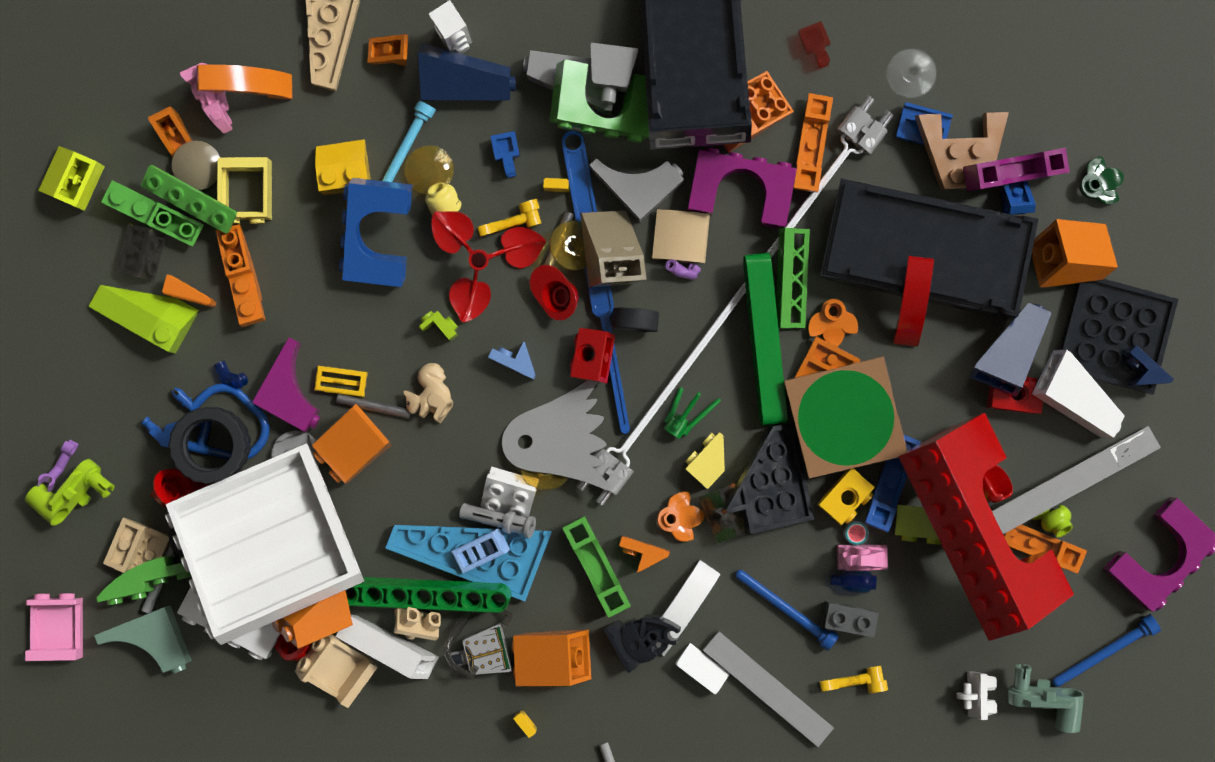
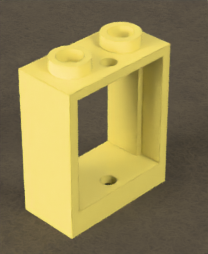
[217,157,272,224]

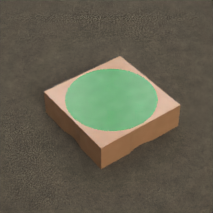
[785,355,908,478]

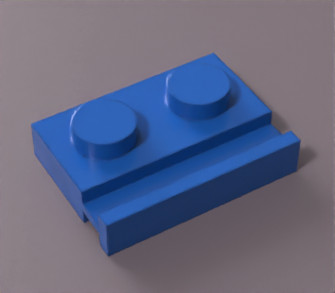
[895,102,953,146]

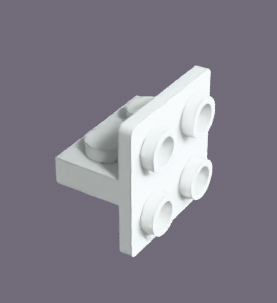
[481,467,539,518]

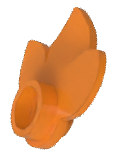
[808,299,858,347]
[657,492,705,542]

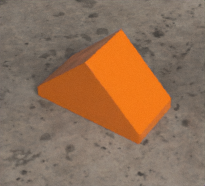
[148,106,192,157]

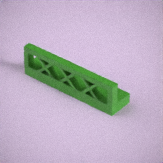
[776,228,810,328]

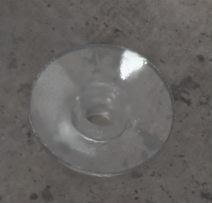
[887,49,936,98]

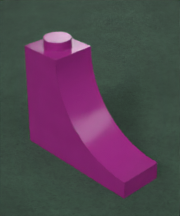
[252,337,321,432]

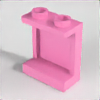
[25,593,83,661]

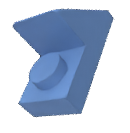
[488,342,536,380]

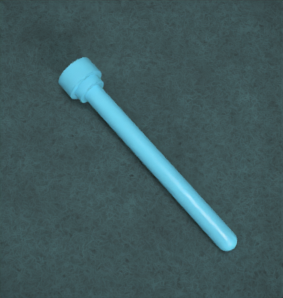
[382,100,436,182]

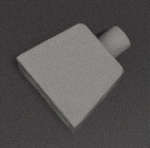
[591,43,638,104]

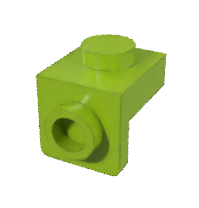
[419,311,458,341]

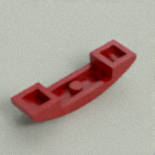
[893,256,934,347]

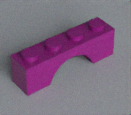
[963,148,1070,191]

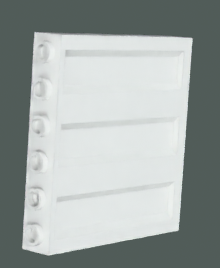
[165,443,364,645]

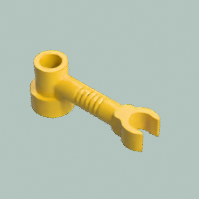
[478,199,541,237]
[819,666,888,693]

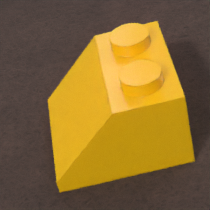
[315,139,371,196]

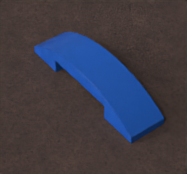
[864,435,921,533]

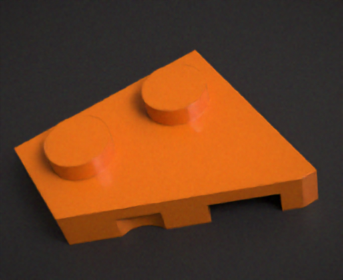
[795,336,860,377]

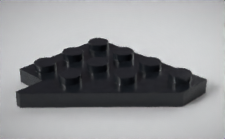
[722,422,814,535]

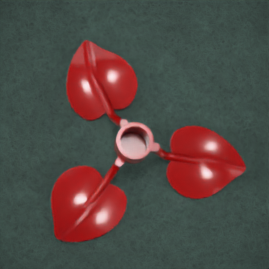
[432,211,546,322]

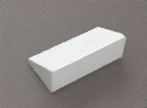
[675,643,730,695]

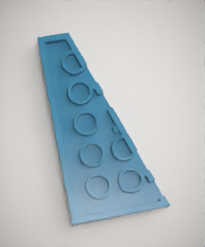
[386,525,552,601]

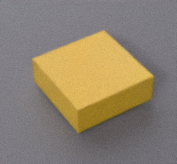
[543,178,569,192]
[513,710,537,738]

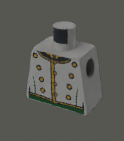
[451,622,512,675]

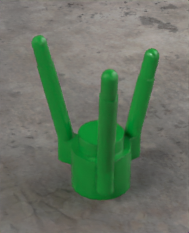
[664,387,721,439]

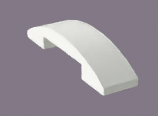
[656,560,720,656]

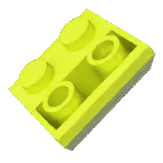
[38,146,105,211]

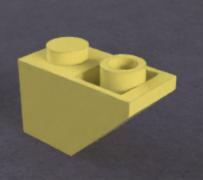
[685,432,725,489]

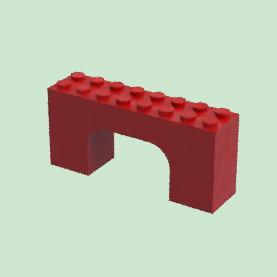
[898,413,1074,641]

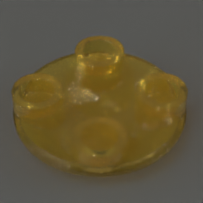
[405,145,454,194]

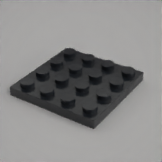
[1060,279,1179,395]

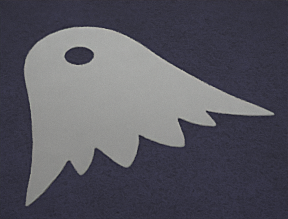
[502,380,612,492]

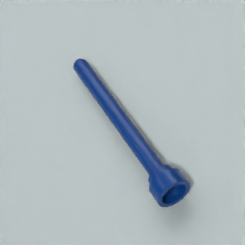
[735,570,839,651]
[1052,614,1161,687]

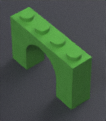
[549,59,649,143]

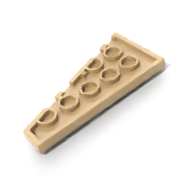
[306,0,360,91]

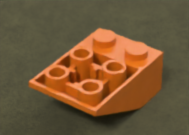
[723,71,794,153]

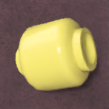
[425,183,461,216]

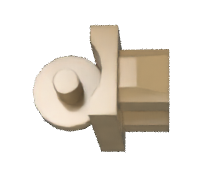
[394,607,441,641]

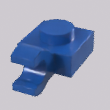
[491,131,520,178]

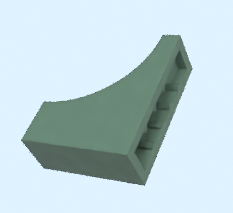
[94,605,192,674]

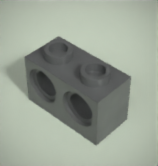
[821,601,879,638]

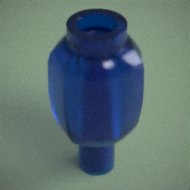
[831,570,877,594]

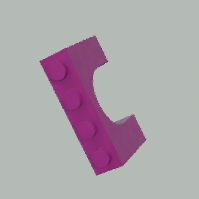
[687,148,797,229]
[1102,497,1215,612]

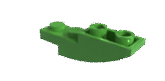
[101,180,204,247]
[97,556,192,606]

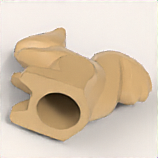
[404,363,453,423]

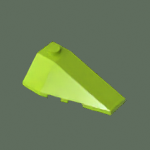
[88,285,200,354]

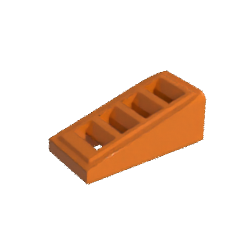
[162,274,216,308]

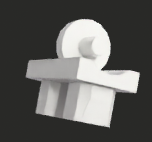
[957,671,997,720]

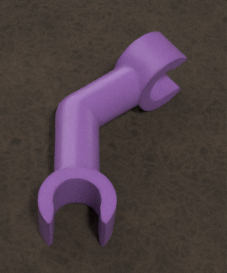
[37,440,79,492]

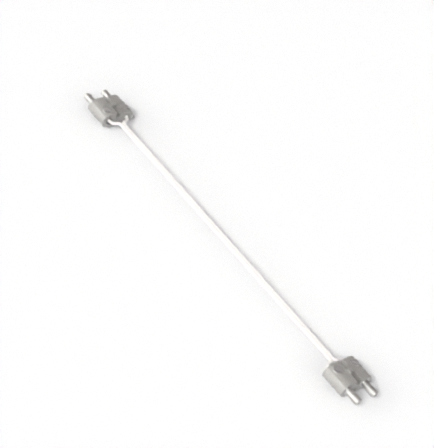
[576,96,893,506]

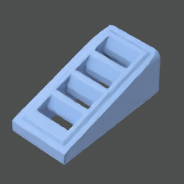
[451,528,510,574]

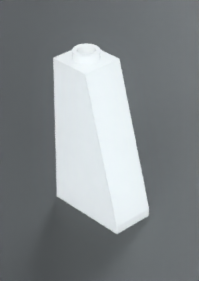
[1032,350,1124,438]
[336,615,439,679]

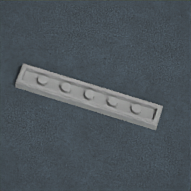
[703,630,834,747]

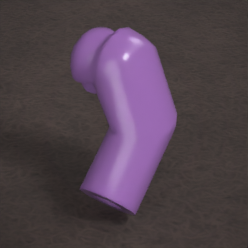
[666,259,701,280]

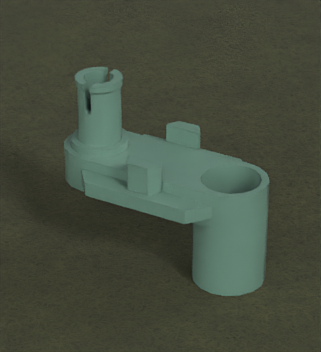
[1007,664,1084,733]

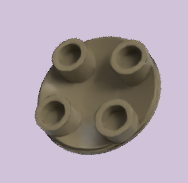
[172,141,220,190]

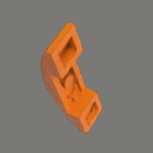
[196,65,292,100]
[793,93,833,193]
[1003,524,1087,574]

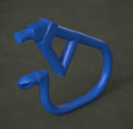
[141,383,269,460]

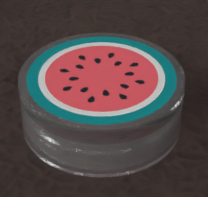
[843,521,869,546]

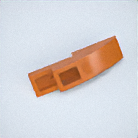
[216,224,266,327]

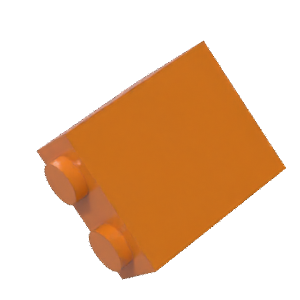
[1031,219,1118,287]
[312,404,392,484]
[272,590,353,648]
[512,629,592,686]

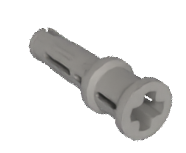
[459,503,536,539]

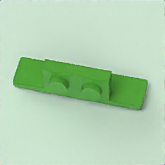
[141,165,237,233]

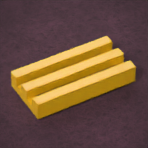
[314,366,368,397]

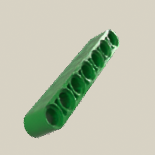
[743,253,787,426]
[345,577,512,612]

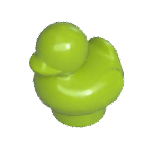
[1033,505,1073,538]

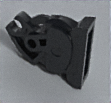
[604,614,681,673]

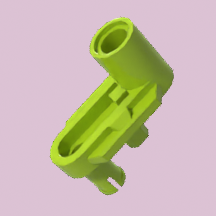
[25,459,115,526]

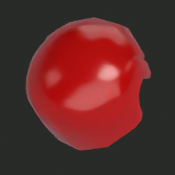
[983,465,1013,503]

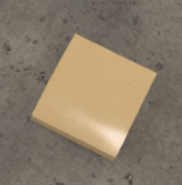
[652,209,710,264]
[103,518,169,573]

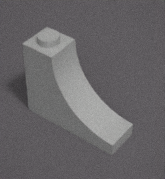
[590,159,684,222]

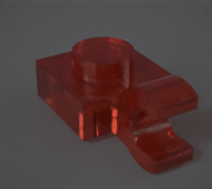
[798,21,831,69]

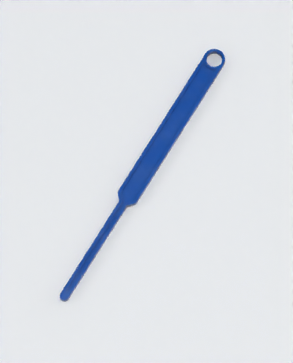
[562,131,630,434]

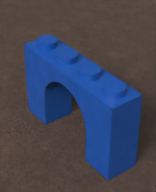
[339,178,412,287]

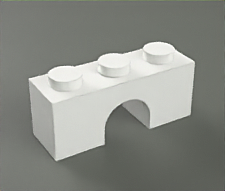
[429,0,472,54]

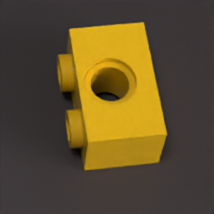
[817,468,875,525]

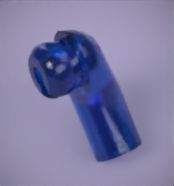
[214,360,248,389]

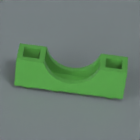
[563,516,631,618]

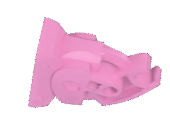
[180,63,232,134]
[837,545,888,571]

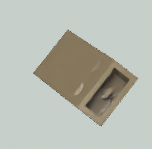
[580,211,647,287]

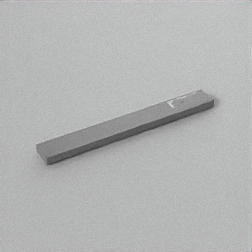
[992,426,1161,534]

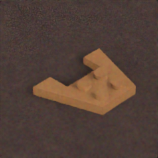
[914,112,1009,190]

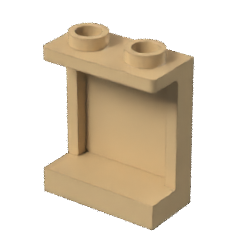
[295,634,378,708]

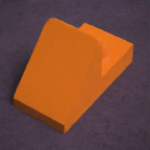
[367,34,408,66]
[619,536,670,573]

